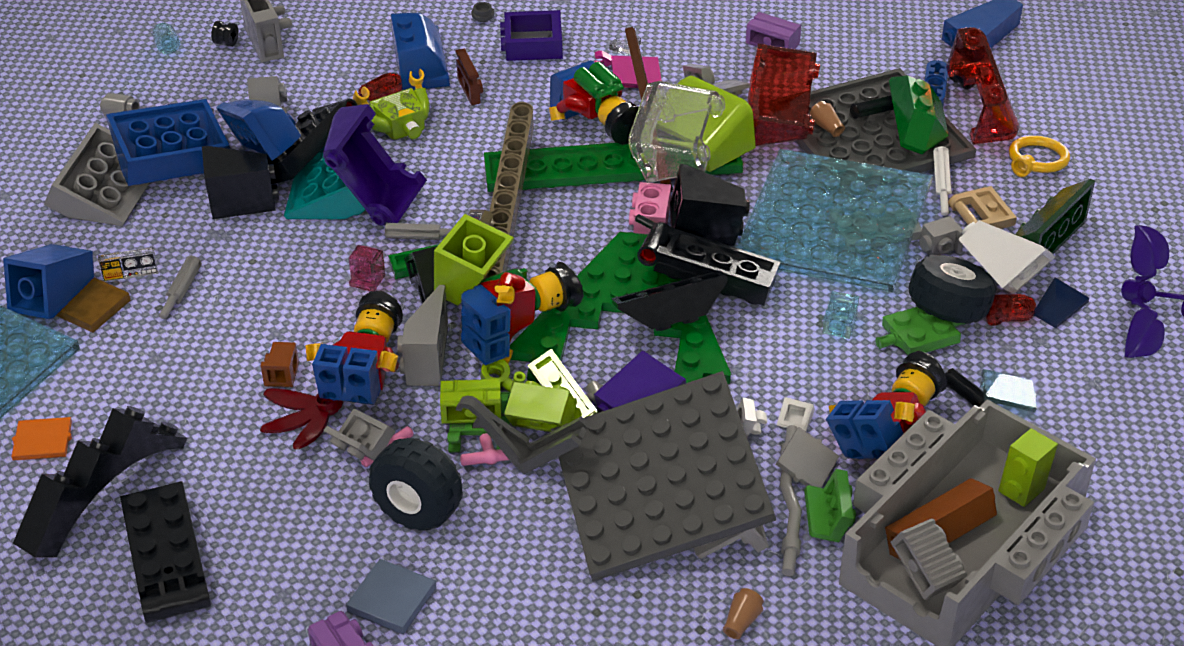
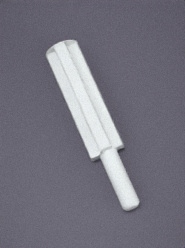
[933,146,952,216]

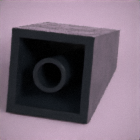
[202,146,279,219]
[670,164,750,246]

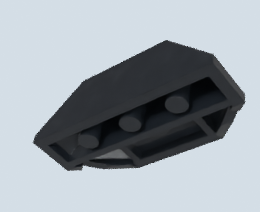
[611,270,728,331]

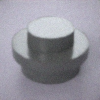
[471,2,494,22]

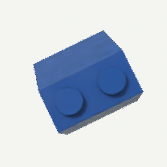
[3,244,94,319]

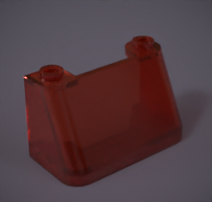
[946,27,1020,144]
[747,44,820,146]

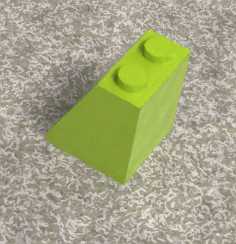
[434,214,514,306]

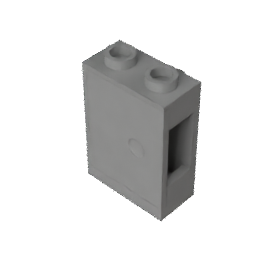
[240,0,292,63]

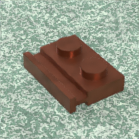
[455,48,483,105]

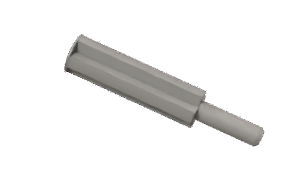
[385,223,451,240]
[159,256,202,319]

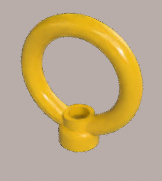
[1009,136,1070,177]

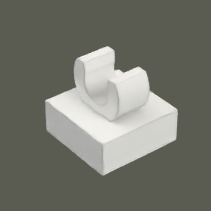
[736,398,767,437]

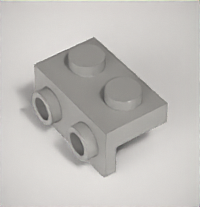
[324,408,396,461]

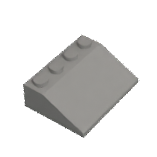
[44,123,150,226]

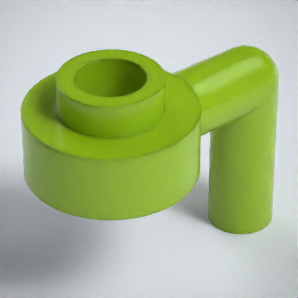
[480,359,526,393]

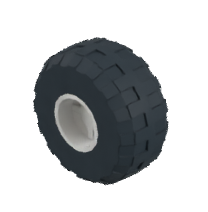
[908,255,997,324]
[369,438,463,531]

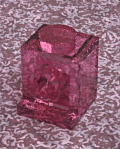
[348,245,386,291]

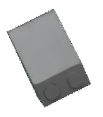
[397,285,448,386]

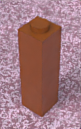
[885,478,997,560]

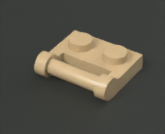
[948,186,1017,229]

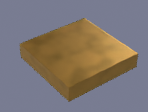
[56,277,131,333]

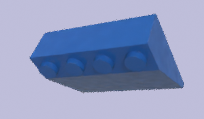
[106,99,230,186]

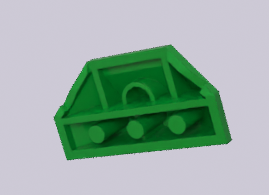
[889,76,949,155]

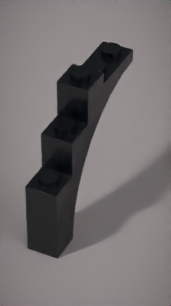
[13,406,187,557]

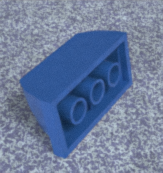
[391,13,450,91]
[216,99,301,161]

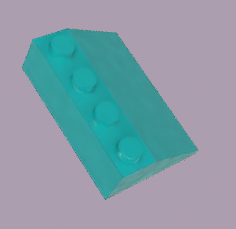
[284,146,365,219]

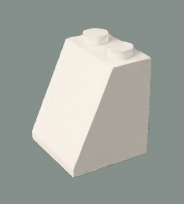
[958,220,1055,294]

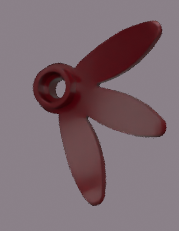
[260,388,343,450]

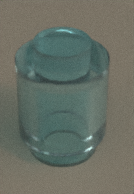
[152,23,180,54]

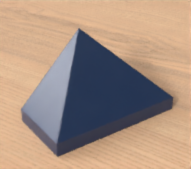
[1033,277,1090,328]

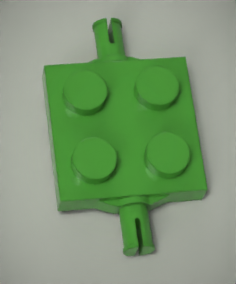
[875,307,965,355]

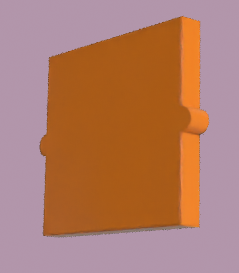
[11,417,72,460]

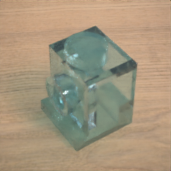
[822,291,860,339]

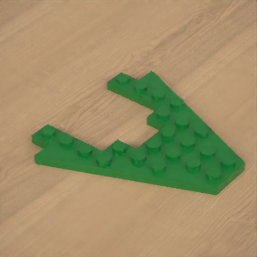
[510,232,731,384]

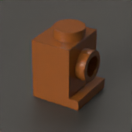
[260,342,299,387]

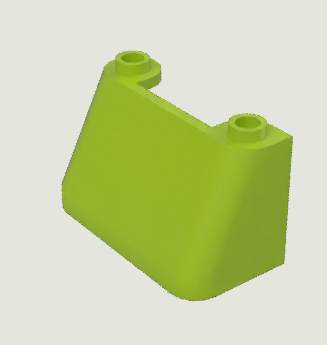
[642,75,756,172]

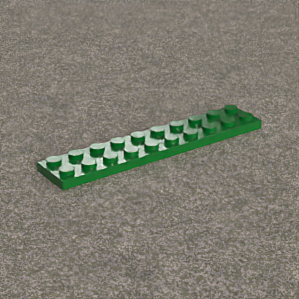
[484,138,743,192]

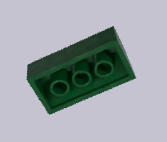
[1014,179,1095,254]

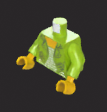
[353,69,430,140]

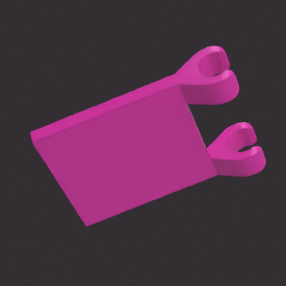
[594,51,662,89]

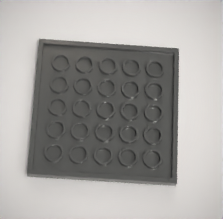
[770,68,976,195]
[551,371,776,581]

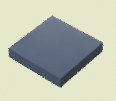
[346,559,436,635]

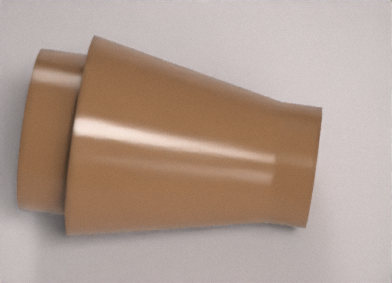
[810,101,845,137]
[723,588,764,639]

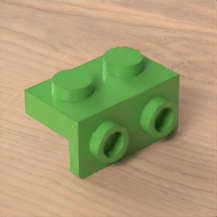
[804,469,856,543]

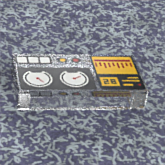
[98,247,159,282]

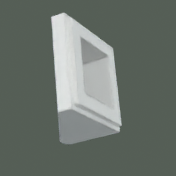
[777,397,815,431]

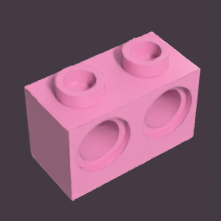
[629,182,671,234]

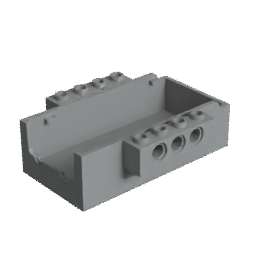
[839,399,1096,646]

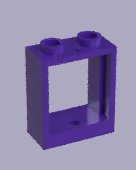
[500,10,563,61]

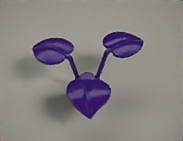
[1121,225,1184,358]

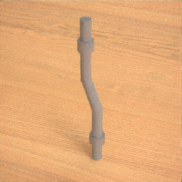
[779,425,802,576]

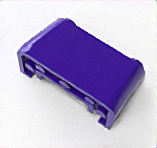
[323,104,427,226]

